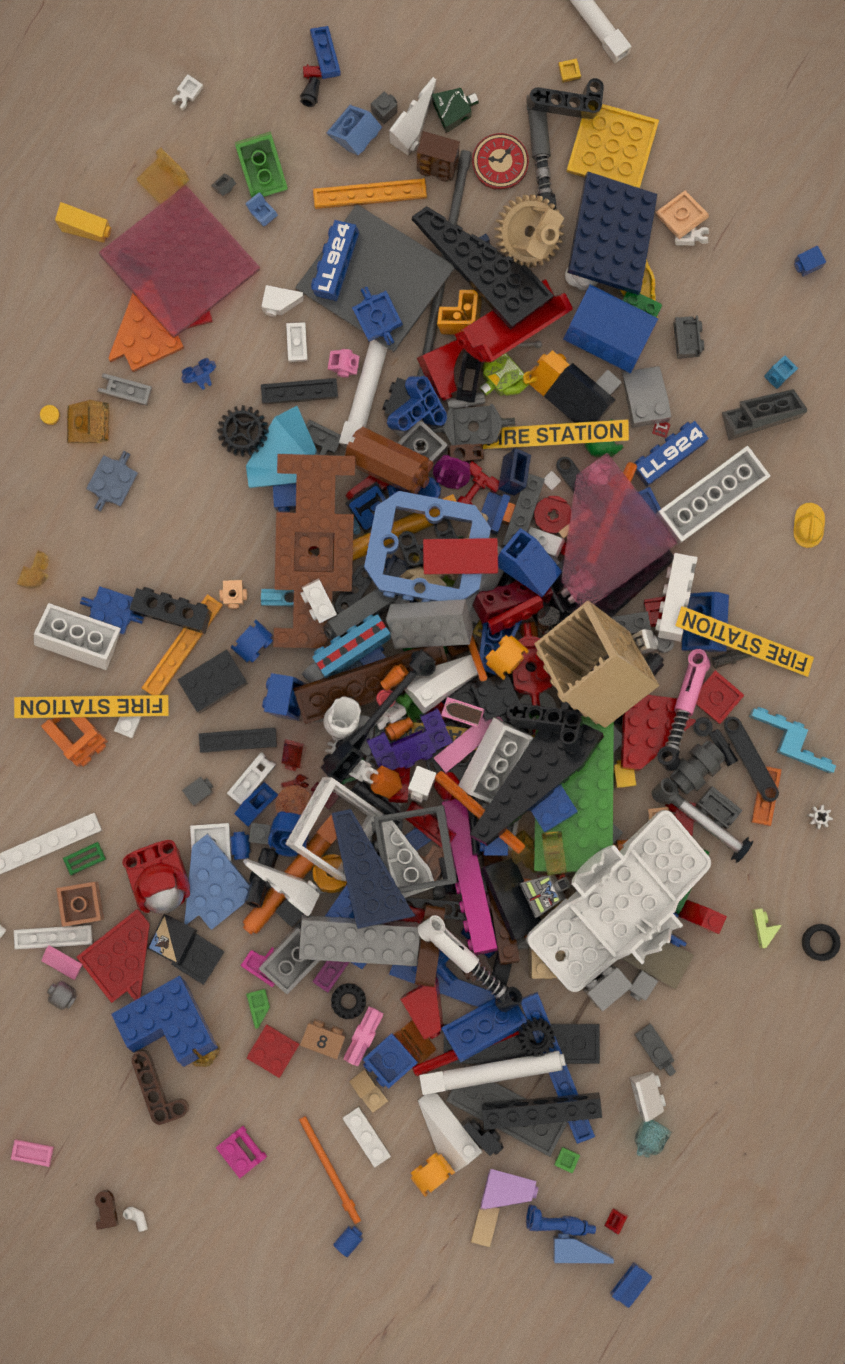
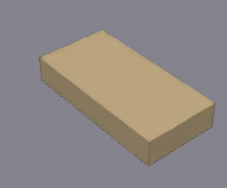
[471,1203,500,1247]

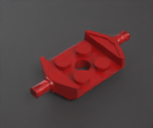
[512,623,553,706]

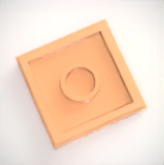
[655,191,709,239]

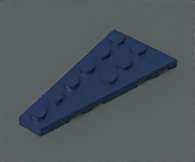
[331,809,415,929]

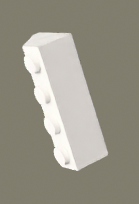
[34,603,121,670]

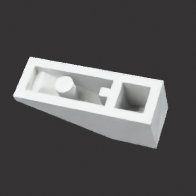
[632,629,658,654]

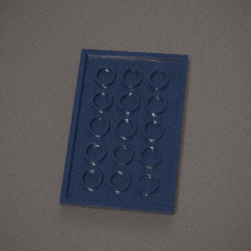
[567,172,657,295]

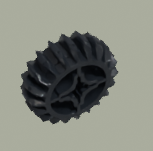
[217,405,269,457]

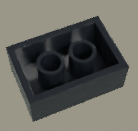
[544,363,616,423]
[177,649,248,714]

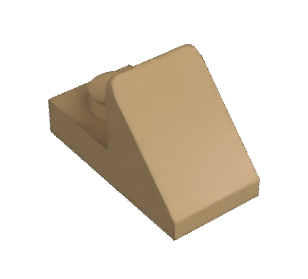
[349,1069,388,1113]

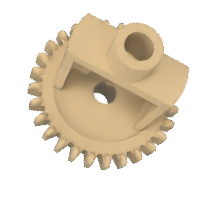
[494,194,564,268]

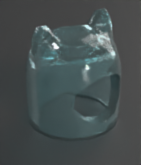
[634,1120,673,1158]

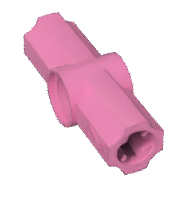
[343,1006,384,1067]

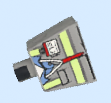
[520,874,571,918]

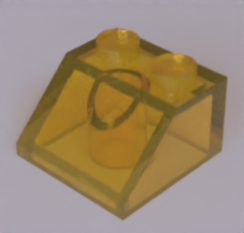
[67,400,109,443]

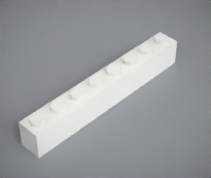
[408,766,436,803]

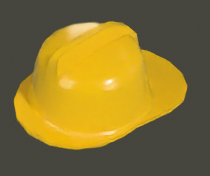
[793,503,825,548]

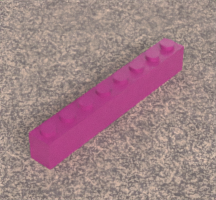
[442,799,497,955]

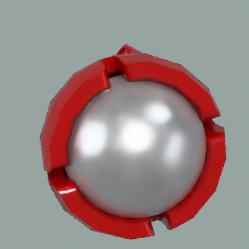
[122,840,190,914]

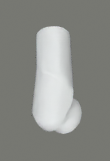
[123,1207,148,1232]

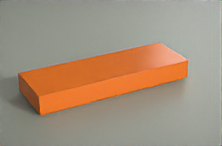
[751,766,782,826]

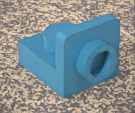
[764,356,798,389]

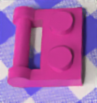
[216,1126,267,1179]

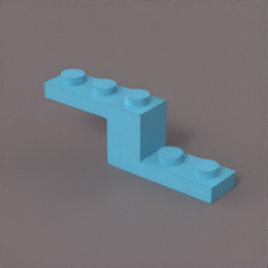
[749,707,836,773]

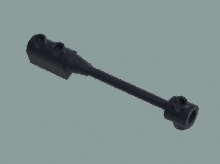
[321,649,436,784]

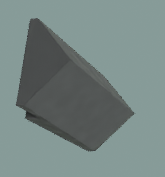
[722,389,807,440]

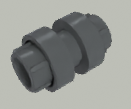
[670,741,725,794]

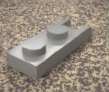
[97,373,152,406]

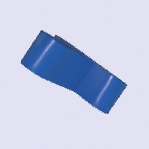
[387,376,447,431]

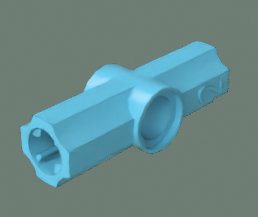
[261,589,294,607]

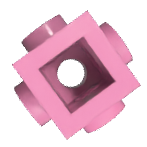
[328,349,360,378]

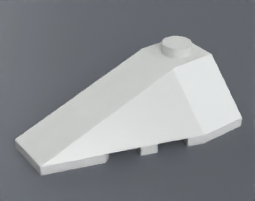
[389,77,436,155]
[405,655,478,714]
[376,821,434,898]
[243,858,320,916]
[418,1093,483,1172]

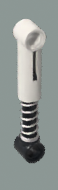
[418,915,522,1012]

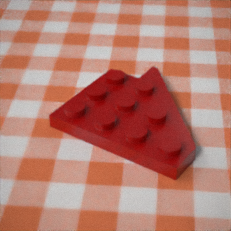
[621,695,696,771]
[76,908,150,1003]

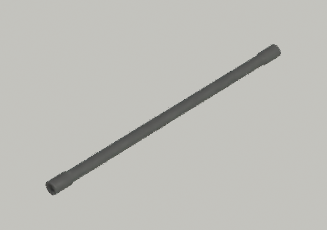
[417,150,472,384]

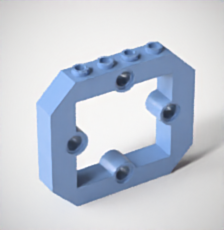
[364,491,491,602]

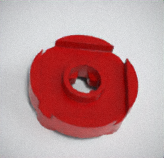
[534,496,572,534]

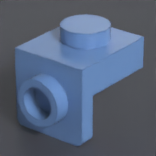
[246,193,278,227]

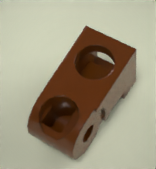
[447,444,485,463]
[95,1190,119,1230]

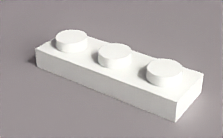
[343,1107,391,1168]

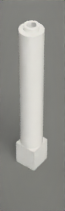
[570,0,632,64]
[339,340,388,448]
[419,1051,566,1095]

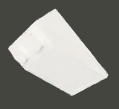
[630,1071,666,1122]

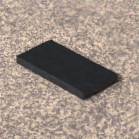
[481,857,542,941]

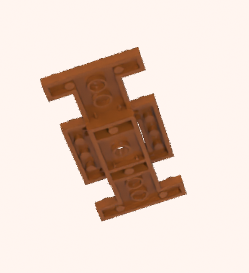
[273,454,355,648]

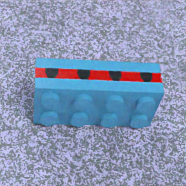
[312,614,391,678]

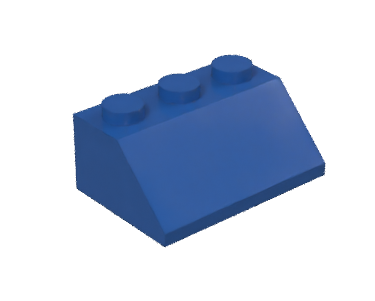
[682,592,729,652]

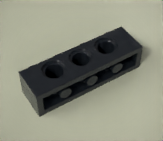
[129,587,212,634]

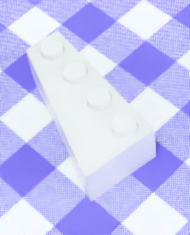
[656,553,698,642]

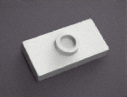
[528,527,565,558]

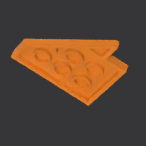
[108,280,184,372]

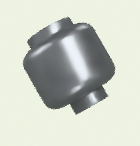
[47,981,77,1010]

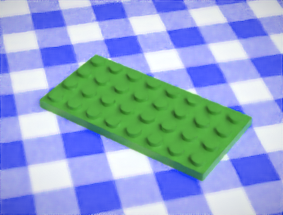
[534,716,614,872]

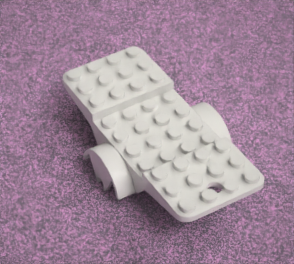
[526,810,711,992]

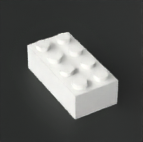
[458,717,534,803]

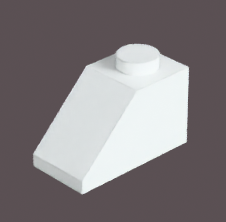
[262,285,304,317]

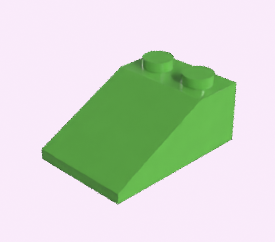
[235,131,288,198]

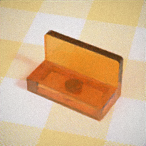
[393,1020,436,1068]

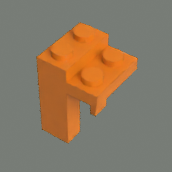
[41,717,108,767]

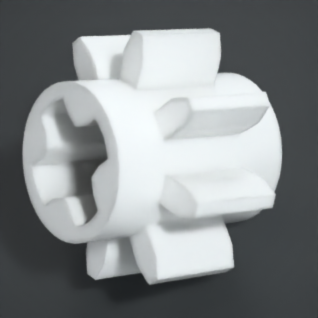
[807,805,833,829]

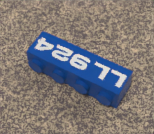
[311,220,359,301]
[634,421,709,487]

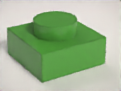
[554,1147,580,1173]

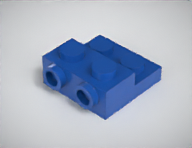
[363,1033,418,1089]

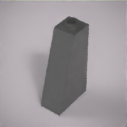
[323,588,398,640]

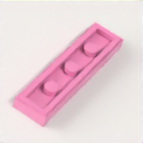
[434,716,503,773]

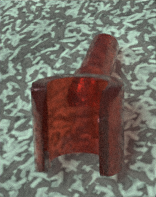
[281,774,309,788]

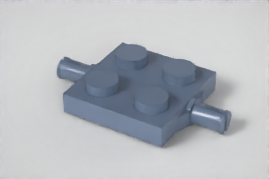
[86,451,138,512]

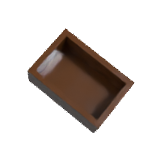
[417,131,460,182]

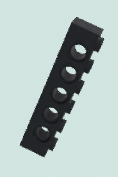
[482,1092,602,1130]

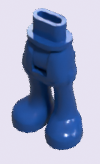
[526,1205,596,1236]

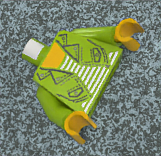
[479,353,537,396]

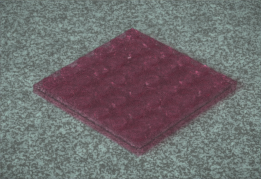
[99,185,260,338]

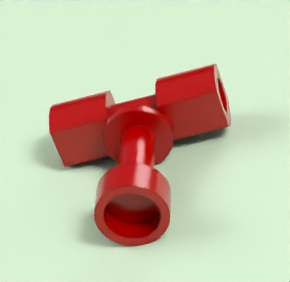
[457,461,499,505]

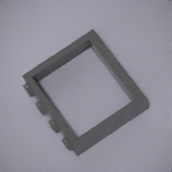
[371,805,457,893]

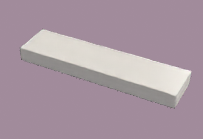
[14,925,93,949]

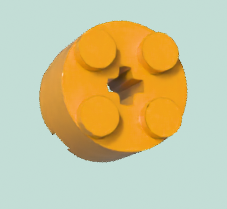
[485,635,529,680]
[411,1153,455,1197]

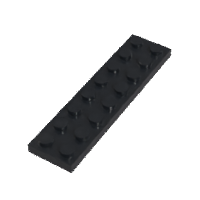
[444,1024,600,1064]

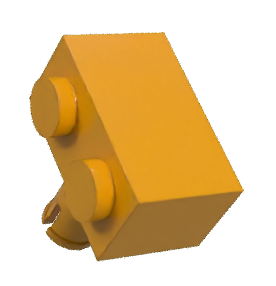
[529,350,569,397]

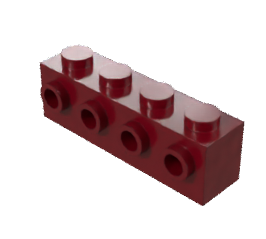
[472,581,553,624]

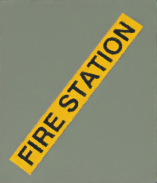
[483,420,629,449]
[675,606,814,677]
[14,695,169,718]

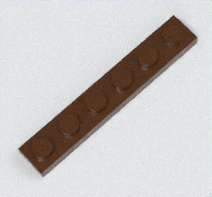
[481,851,520,965]

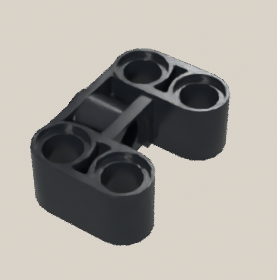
[398,518,457,569]

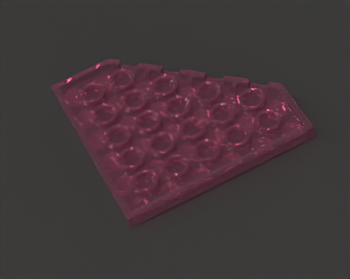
[561,453,677,606]

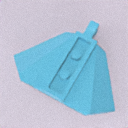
[246,406,317,488]

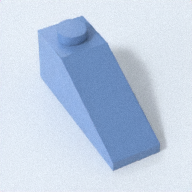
[553,1232,614,1264]

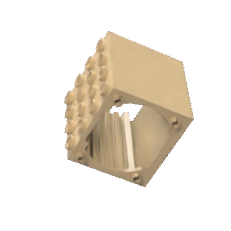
[534,601,659,728]

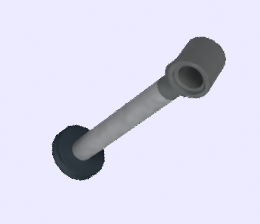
[652,778,753,863]

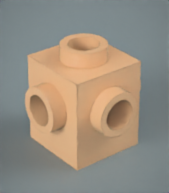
[220,580,247,609]

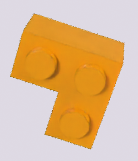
[437,290,482,335]

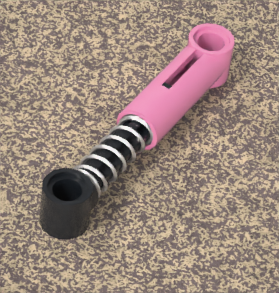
[657,649,711,771]

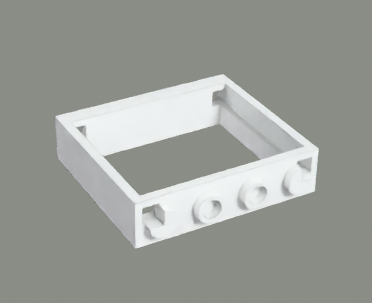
[285,777,384,881]

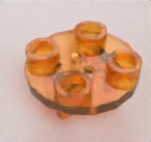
[275,786,311,815]

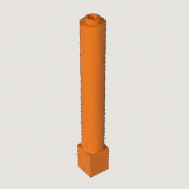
[242,815,337,935]

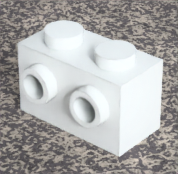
[300,578,337,623]

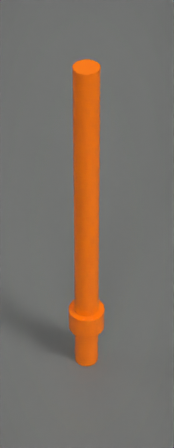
[299,1116,361,1224]

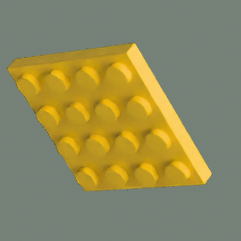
[566,104,659,188]

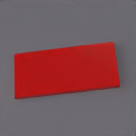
[423,538,498,575]

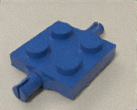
[352,287,403,345]
[80,586,144,635]

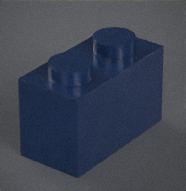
[498,448,531,496]

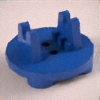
[181,358,216,390]

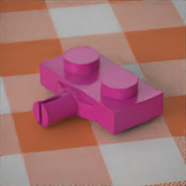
[241,947,275,987]

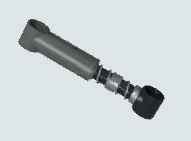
[526,95,556,210]

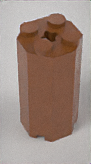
[345,426,433,494]

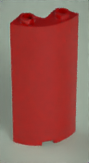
[454,279,573,362]

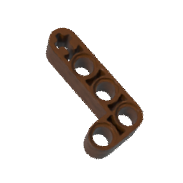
[415,905,446,987]
[131,1050,189,1125]

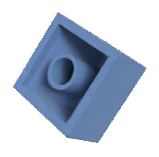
[326,105,382,155]

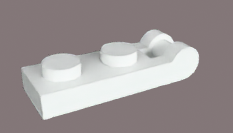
[227,752,276,805]

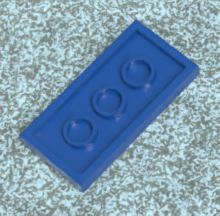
[441,999,527,1063]

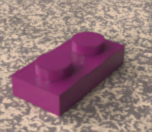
[312,961,349,993]

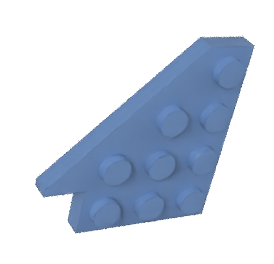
[184,833,250,930]

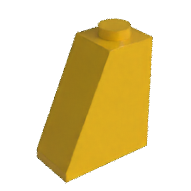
[55,202,111,243]

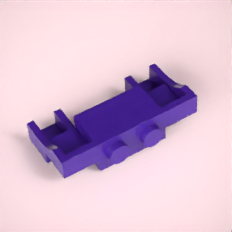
[366,707,453,770]

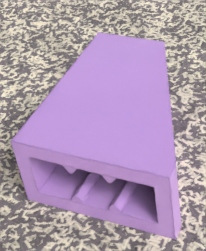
[480,1169,538,1210]

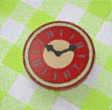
[472,133,529,190]

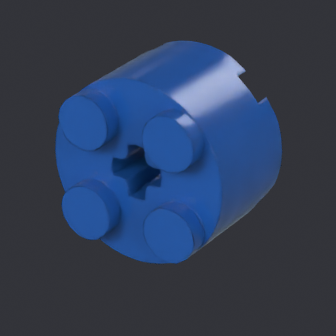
[230,619,273,663]
[268,811,310,857]

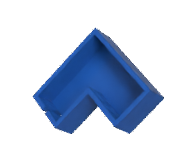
[111,976,218,1067]

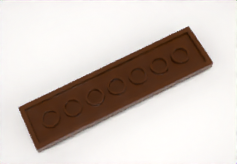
[293,646,447,724]

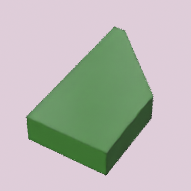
[246,989,270,1029]

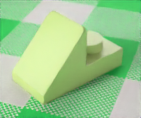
[752,908,781,948]

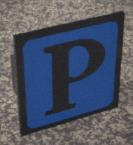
[345,481,388,533]

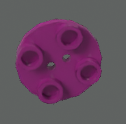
[433,455,471,490]

